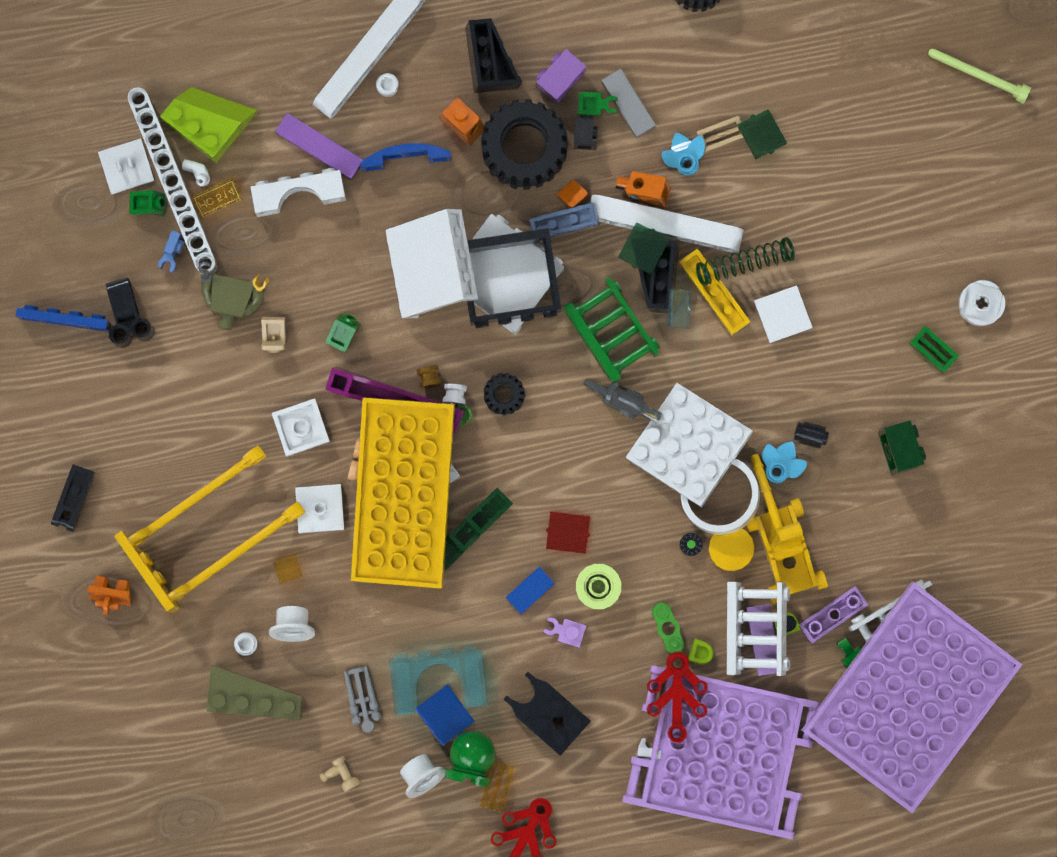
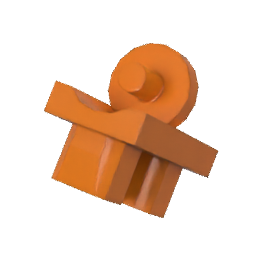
[87,576,132,615]

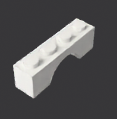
[251,168,346,217]

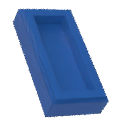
[506,566,555,614]

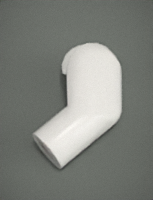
[182,159,210,187]

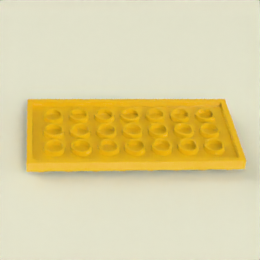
[351,397,455,589]

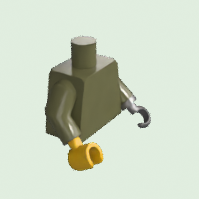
[198,262,269,330]

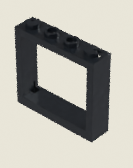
[467,228,561,328]

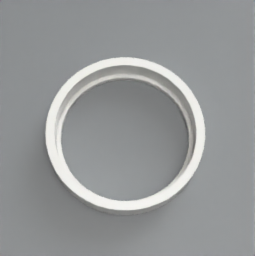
[681,459,760,535]

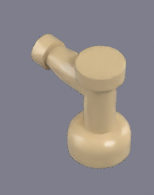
[319,756,361,792]

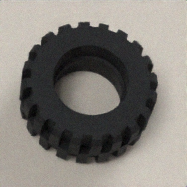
[481,99,568,190]

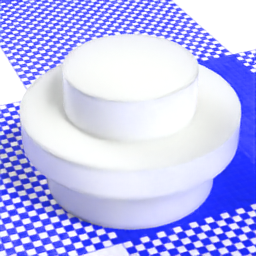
[234,632,257,656]

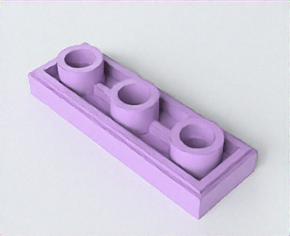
[799,586,868,644]
[746,604,777,676]

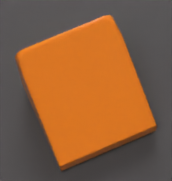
[557,180,589,208]

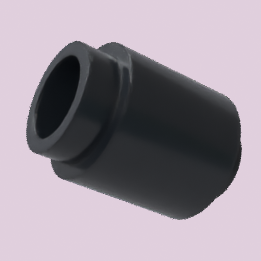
[794,421,829,449]

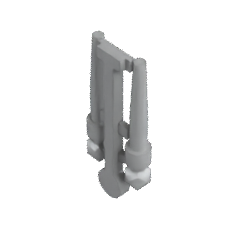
[344,666,381,733]

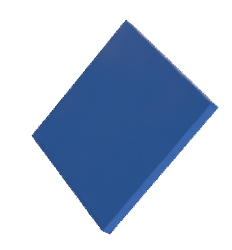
[415,684,475,746]

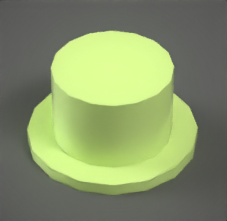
[576,564,621,609]

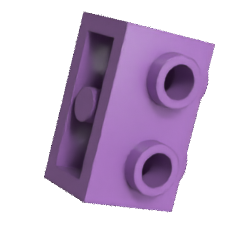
[536,49,587,105]

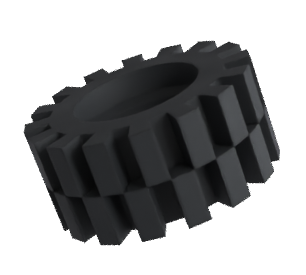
[484,373,525,415]

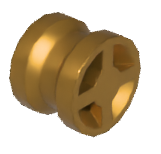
[416,365,442,388]

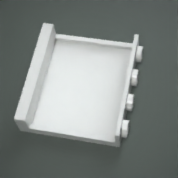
[386,209,478,318]
[470,214,564,335]

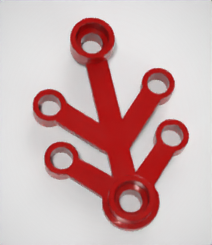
[646,652,708,743]
[491,798,556,857]

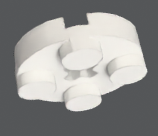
[958,280,1005,326]

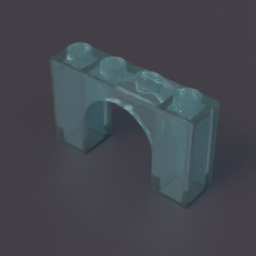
[389,646,488,716]

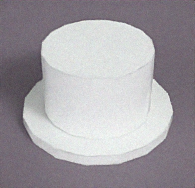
[269,606,315,642]
[400,754,446,798]

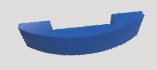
[360,143,452,172]

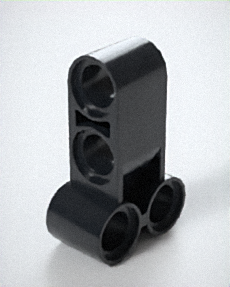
[106,277,155,348]

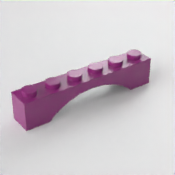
[325,367,465,434]

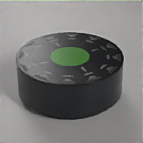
[679,533,703,556]

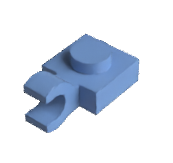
[158,230,185,273]

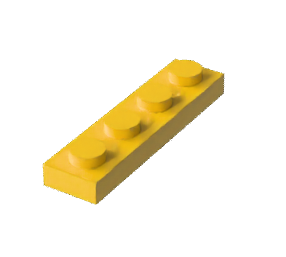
[679,248,751,336]

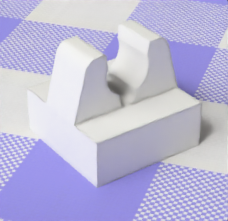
[636,738,661,760]

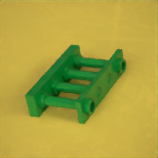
[563,277,660,384]

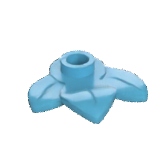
[661,133,705,176]
[762,441,807,484]

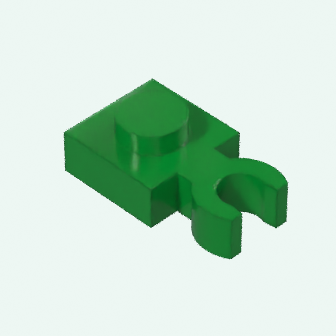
[578,92,618,116]

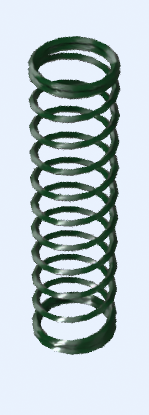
[696,237,795,286]

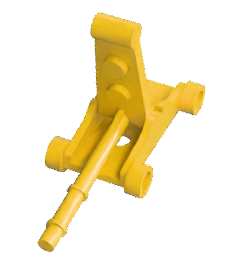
[746,454,828,605]

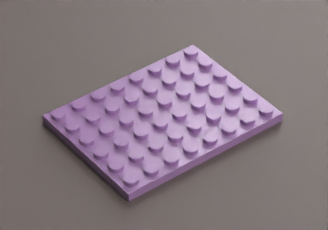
[802,582,1023,813]

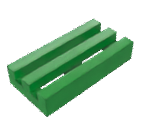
[909,326,959,373]

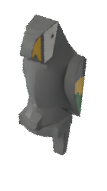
[583,379,662,422]

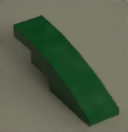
[444,487,513,570]

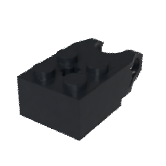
[504,672,591,756]

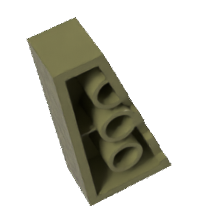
[206,665,304,720]

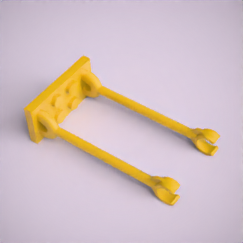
[114,446,306,613]

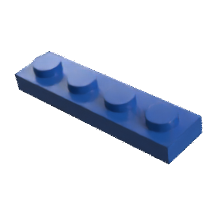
[16,305,111,332]

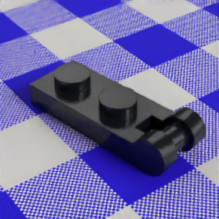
[51,464,96,532]

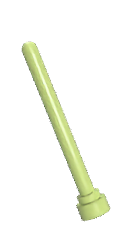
[928,49,1031,104]

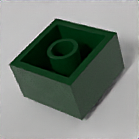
[878,420,926,476]

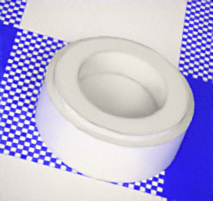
[376,73,399,97]

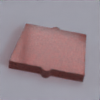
[546,511,590,554]

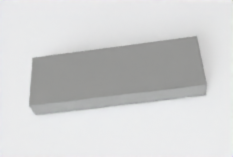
[601,69,656,138]

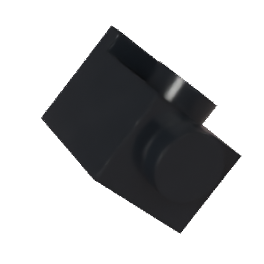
[573,115,598,151]

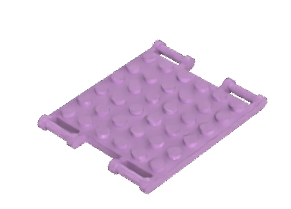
[622,665,821,839]

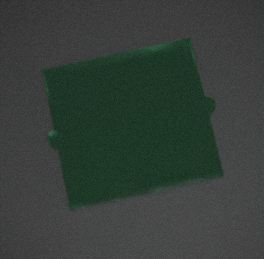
[737,109,787,160]
[618,222,670,275]

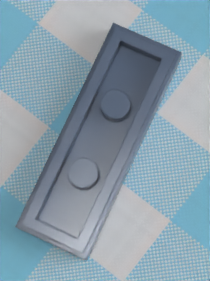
[530,202,600,238]

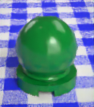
[445,731,495,787]

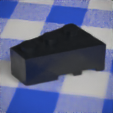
[465,18,522,93]
[631,239,679,314]

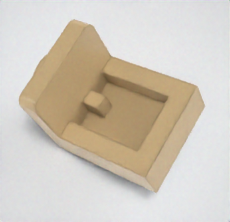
[261,317,286,353]

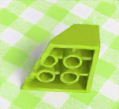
[160,87,258,163]

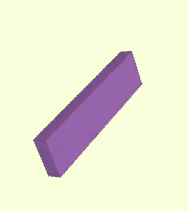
[275,113,363,180]

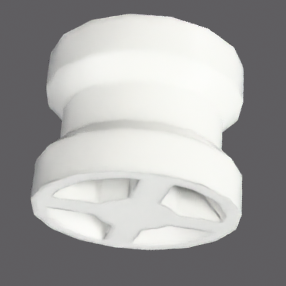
[443,384,467,405]

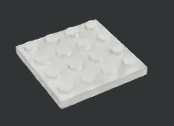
[626,383,753,508]

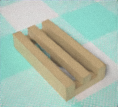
[696,116,747,154]

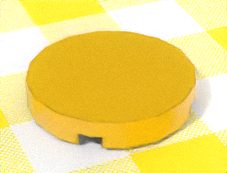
[709,529,754,571]

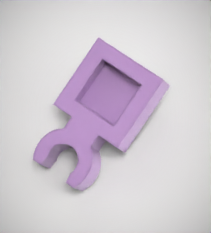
[543,617,586,648]

